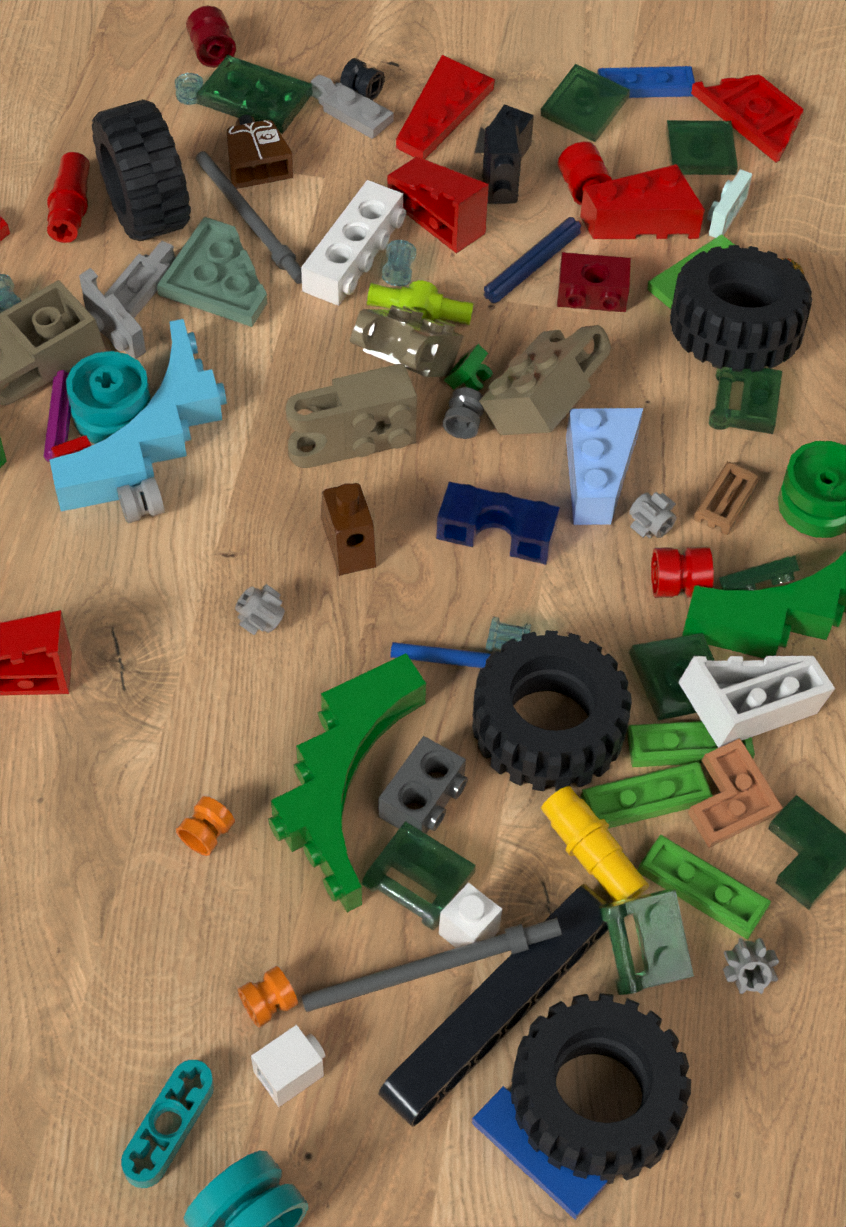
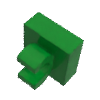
[444,344,493,391]

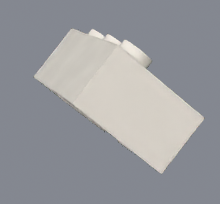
[678,656,835,748]

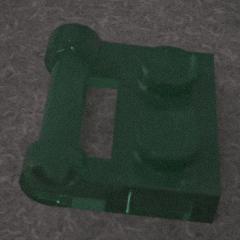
[709,367,782,434]
[361,821,476,930]
[599,889,694,995]

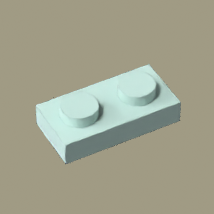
[707,169,752,238]

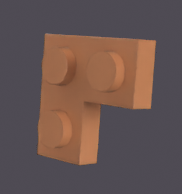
[688,738,783,848]

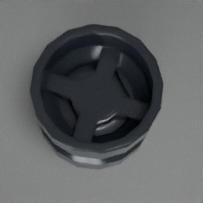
[340,58,385,101]

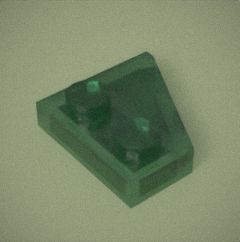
[719,553,803,590]

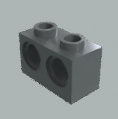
[379,736,468,841]

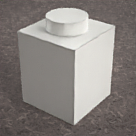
[439,882,502,948]
[251,1025,325,1107]

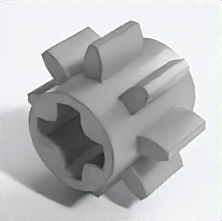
[629,492,677,538]
[235,584,285,635]
[723,938,779,994]

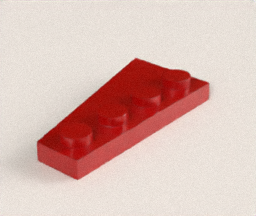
[396,55,495,159]

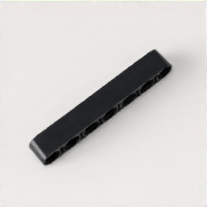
[378,884,618,1127]

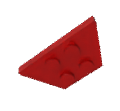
[691,74,804,163]

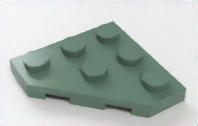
[157,217,267,327]

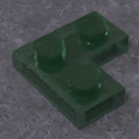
[768,795,846,910]

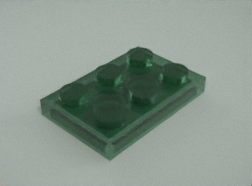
[196,55,313,134]

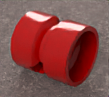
[558,141,612,205]
[651,547,714,598]

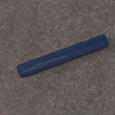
[483,217,581,303]

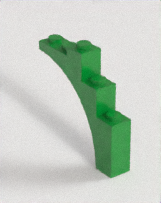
[682,551,846,659]
[268,653,426,913]

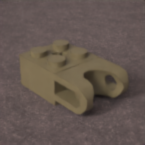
[0,280,105,405]
[350,305,464,377]
[479,325,611,435]
[286,364,417,468]

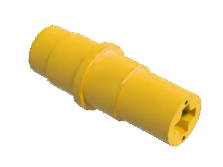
[541,786,649,909]

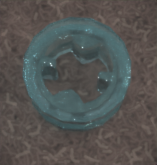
[175,73,204,105]

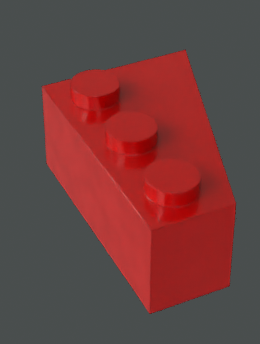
[387,156,489,254]
[580,164,705,239]
[0,610,72,696]

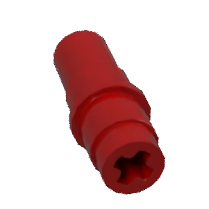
[47,152,90,243]

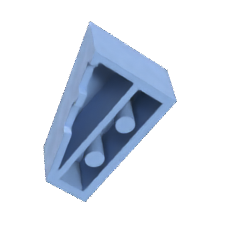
[566,408,643,525]

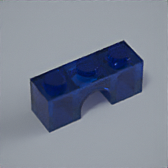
[436,481,560,565]

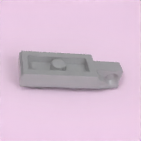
[311,74,394,139]
[104,241,176,318]

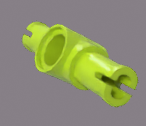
[367,280,474,325]

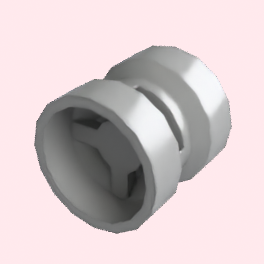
[117,477,165,524]

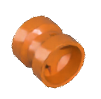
[176,796,235,856]
[237,966,298,1028]

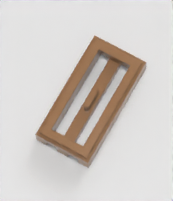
[694,461,761,535]

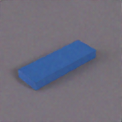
[597,66,695,99]
[472,1086,608,1220]

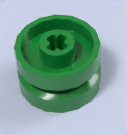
[778,441,846,538]

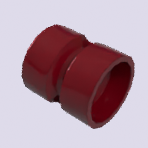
[186,5,236,68]

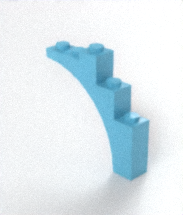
[49,319,227,512]

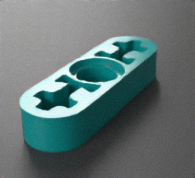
[121,1060,214,1188]

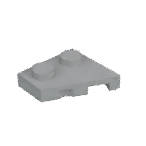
[79,268,146,359]

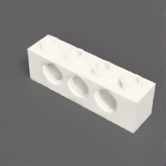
[301,180,406,306]

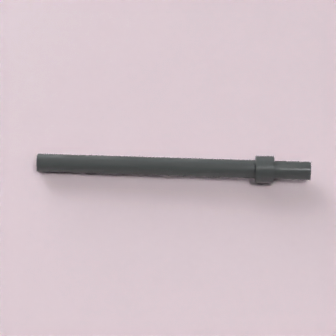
[196,151,302,284]
[302,918,562,1012]

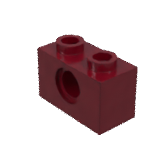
[557,252,631,312]

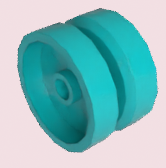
[66,351,151,444]
[183,1150,309,1227]

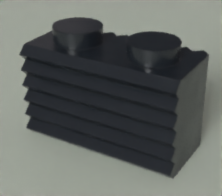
[482,125,522,204]

